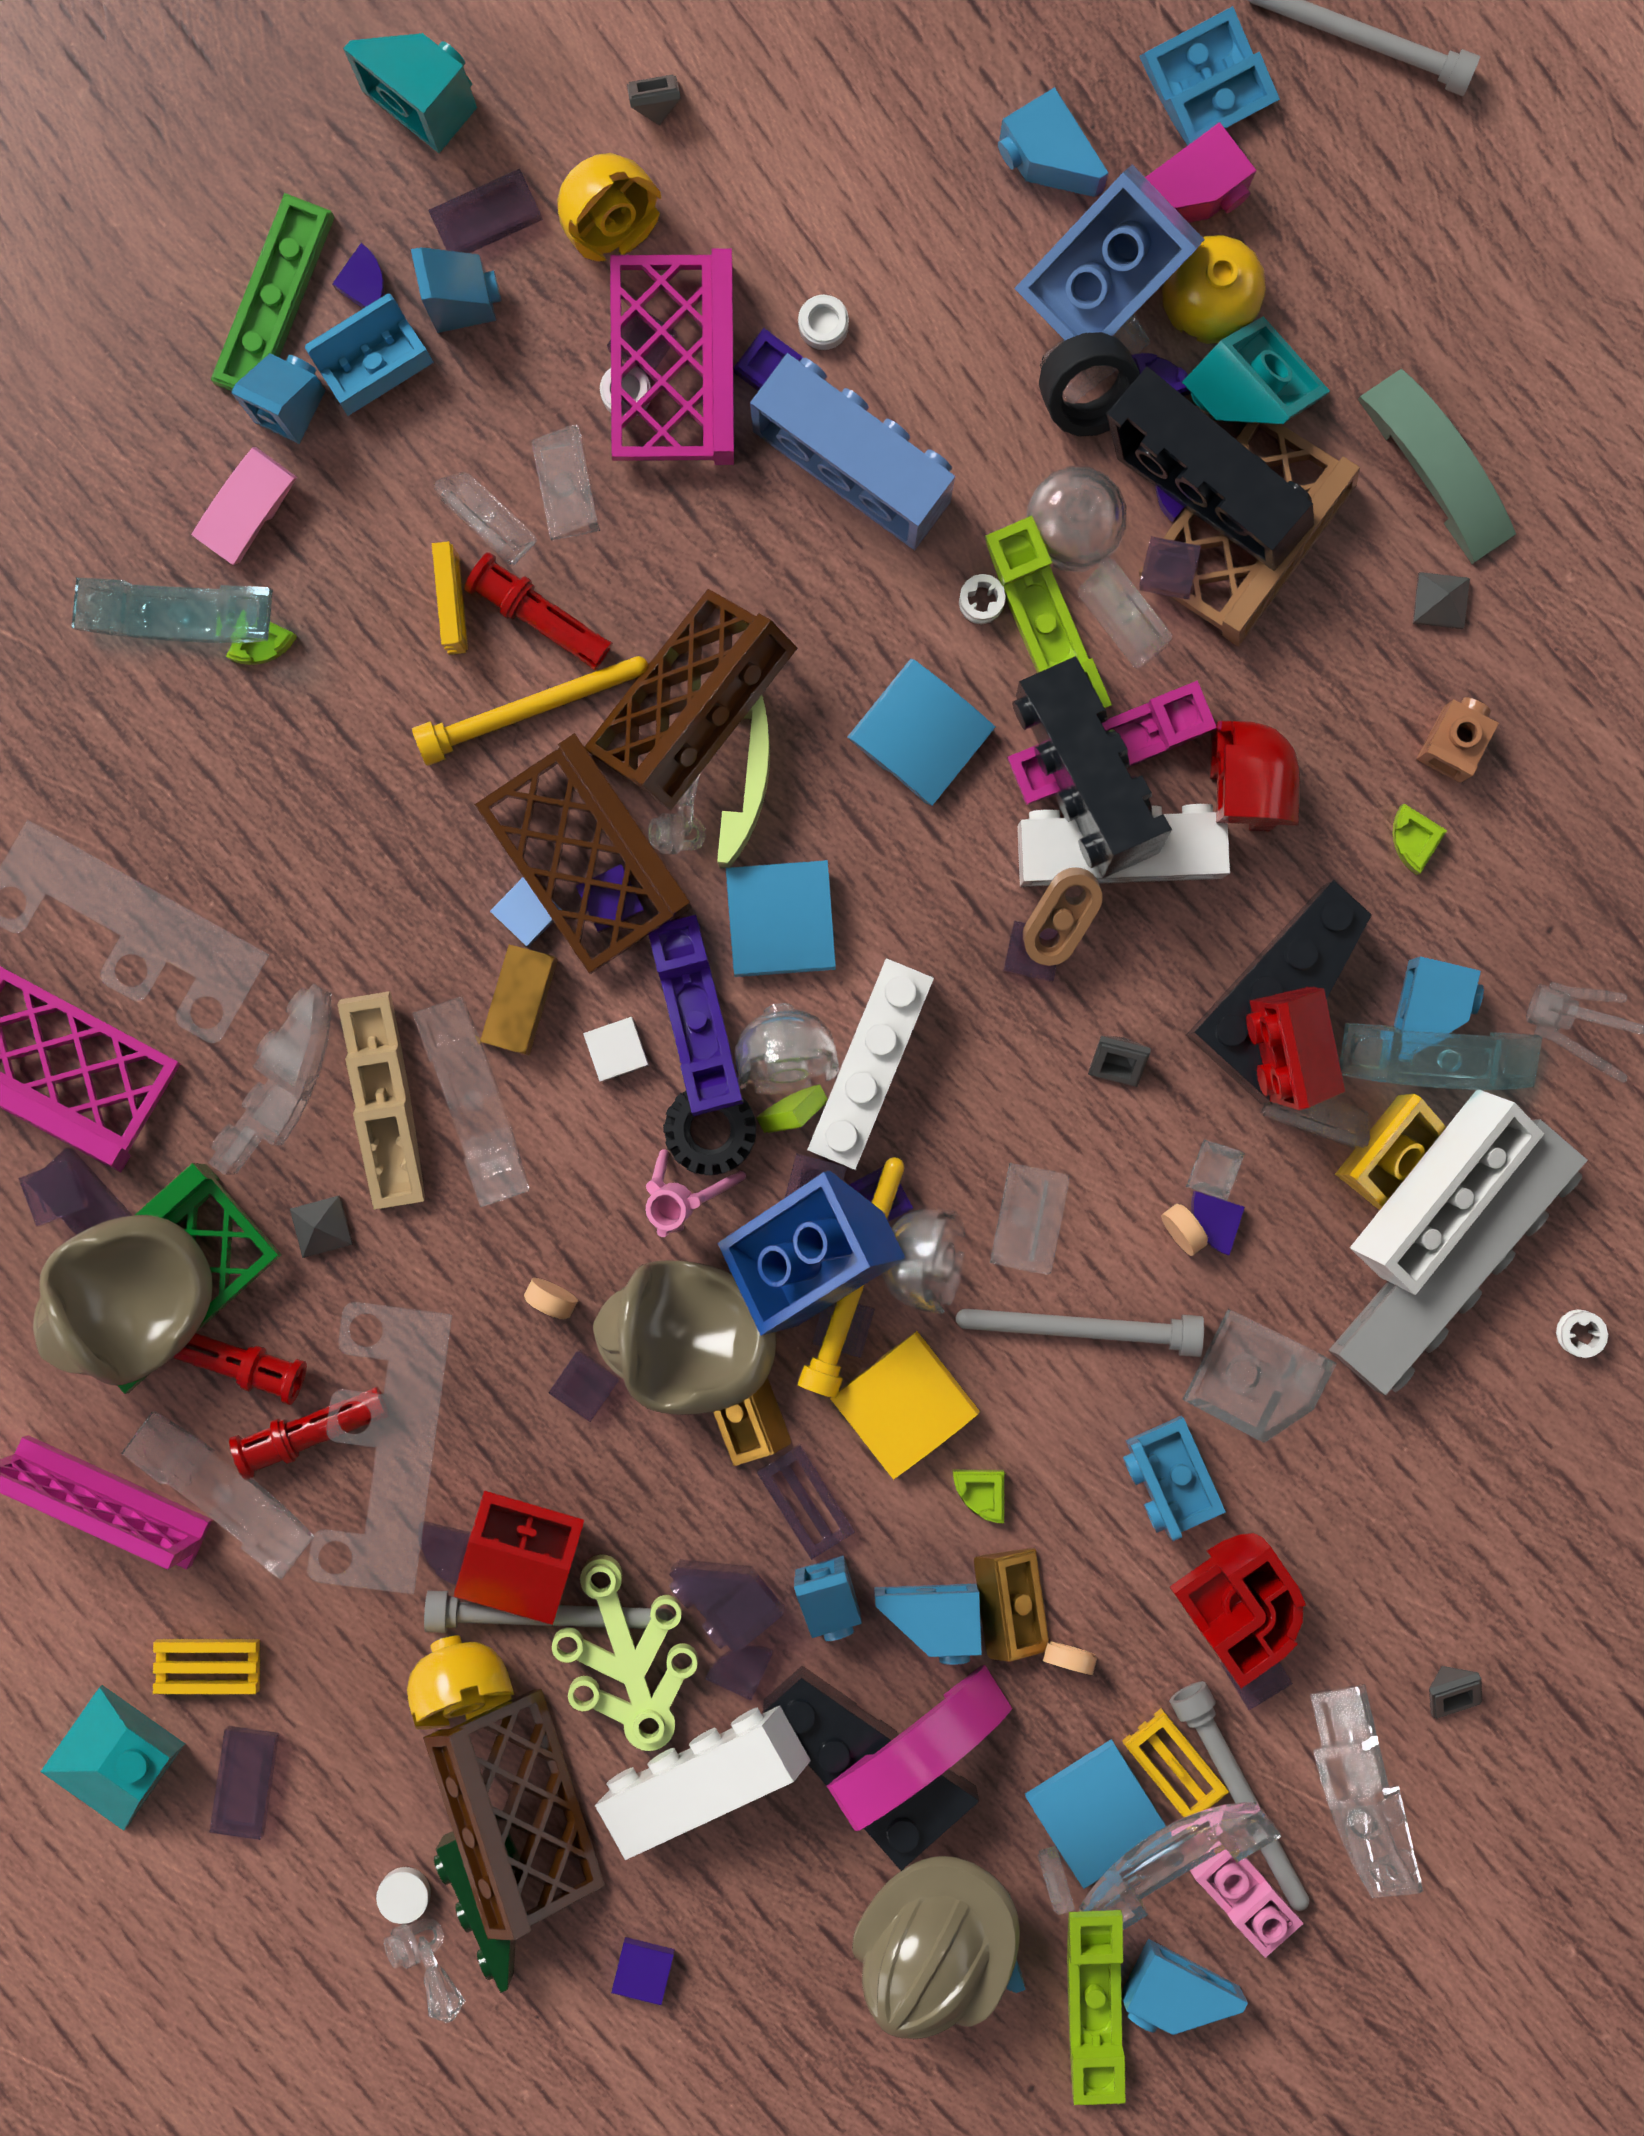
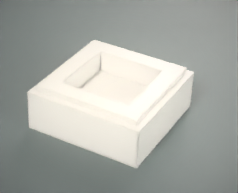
[583,1017,649,1082]

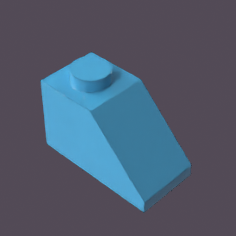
[998,87,1109,197]
[411,247,501,333]
[231,353,326,444]
[1386,956,1484,1061]
[794,1555,862,1641]
[874,1584,982,1665]
[1121,1939,1248,2035]

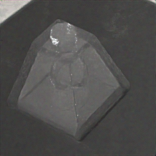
[1182,1309,1337,1443]

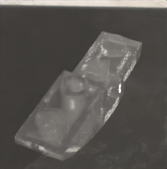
[208,983,332,1175]
[1310,1684,1423,1898]

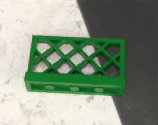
[117,1163,282,1394]

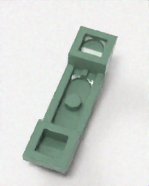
[1358,369,1516,564]

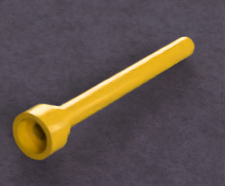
[412,656,648,766]
[797,1157,905,1398]

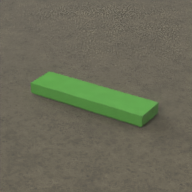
[211,193,335,391]

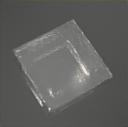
[1037,1846,1075,1915]

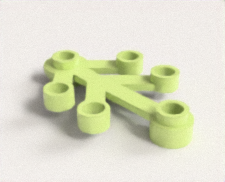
[552,1555,698,1751]

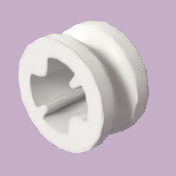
[959,574,1006,624]
[1556,1309,1608,1358]

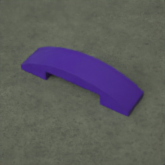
[649,914,743,1116]

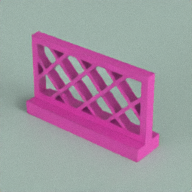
[610,248,734,465]
[0,966,181,1173]
[0,1435,213,1570]

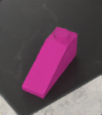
[1145,122,1257,223]

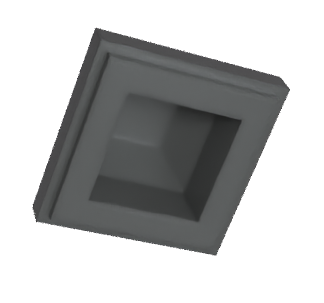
[627,74,681,126]
[1413,572,1470,629]
[1088,1036,1151,1087]
[290,1195,353,1258]
[1429,1666,1482,1719]

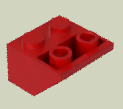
[1246,987,1345,1110]
[453,1491,585,1626]

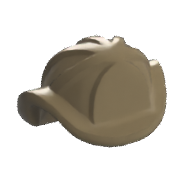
[33,1215,213,1385]
[593,1260,776,1415]
[852,1856,1020,2040]

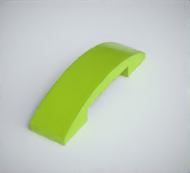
[984,516,1112,708]
[1067,1910,1126,2105]

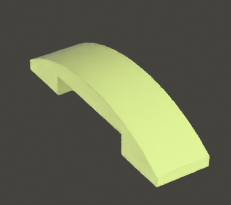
[717,695,770,868]

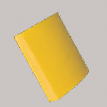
[830,1331,980,1480]

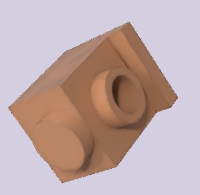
[1416,697,1499,783]

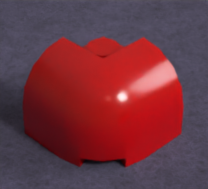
[1210,720,1300,831]
[1170,1533,1306,1689]

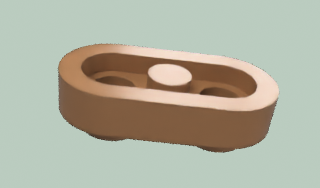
[1023,867,1103,966]

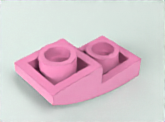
[191,447,297,565]
[1190,1837,1304,1958]

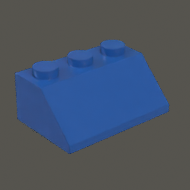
[717,1171,906,1335]

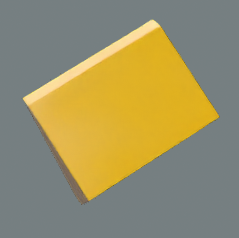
[1335,1094,1446,1210]

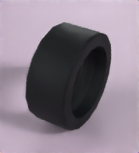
[1039,332,1140,437]

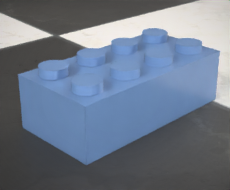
[750,353,955,551]

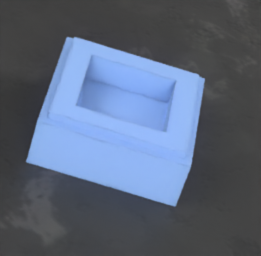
[490,877,562,948]

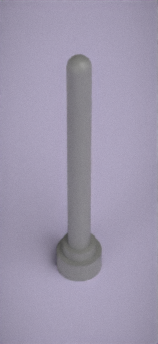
[1248,0,1481,96]
[956,1309,1204,1357]
[424,1590,673,1633]
[1169,1681,1309,1911]

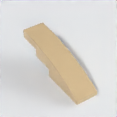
[337,991,425,1210]

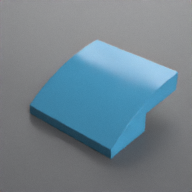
[1139,6,1280,146]
[847,659,996,806]
[726,860,836,977]
[1025,1739,1171,1889]

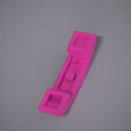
[1007,680,1217,805]
[827,1665,1013,1831]

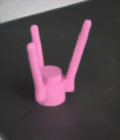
[646,1149,746,1237]

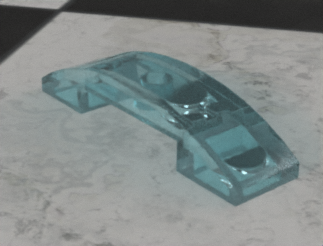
[71,577,273,643]
[1340,1023,1542,1090]

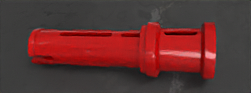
[464,552,613,670]
[173,1333,307,1405]
[229,1386,389,1481]

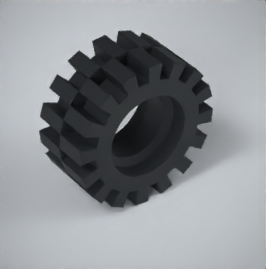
[663,1091,757,1175]

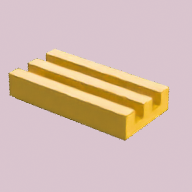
[431,541,468,655]
[153,1639,260,1694]
[1122,1708,1229,1825]

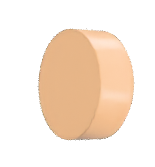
[1161,1204,1208,1256]
[524,1278,578,1319]
[1043,1641,1097,1675]

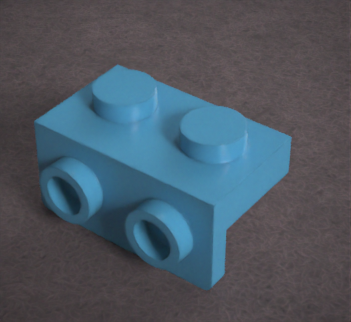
[305,294,434,416]
[1123,1416,1226,1541]

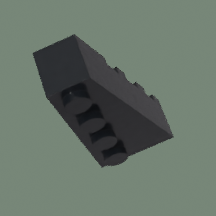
[1107,366,1314,571]
[1012,656,1172,878]
[1186,880,1372,1104]
[762,1666,979,1871]

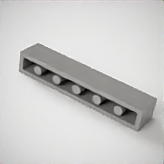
[1328,1119,1588,1395]

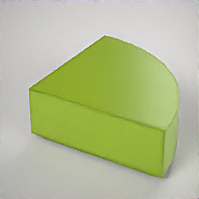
[226,611,297,665]
[1393,804,1447,875]
[756,1084,828,1133]
[952,1469,1004,1523]

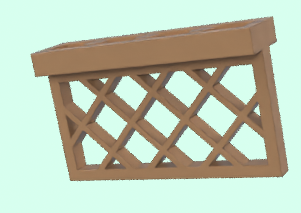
[1139,422,1360,647]

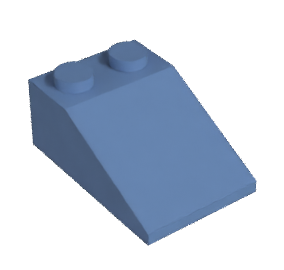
[1014,164,1205,340]

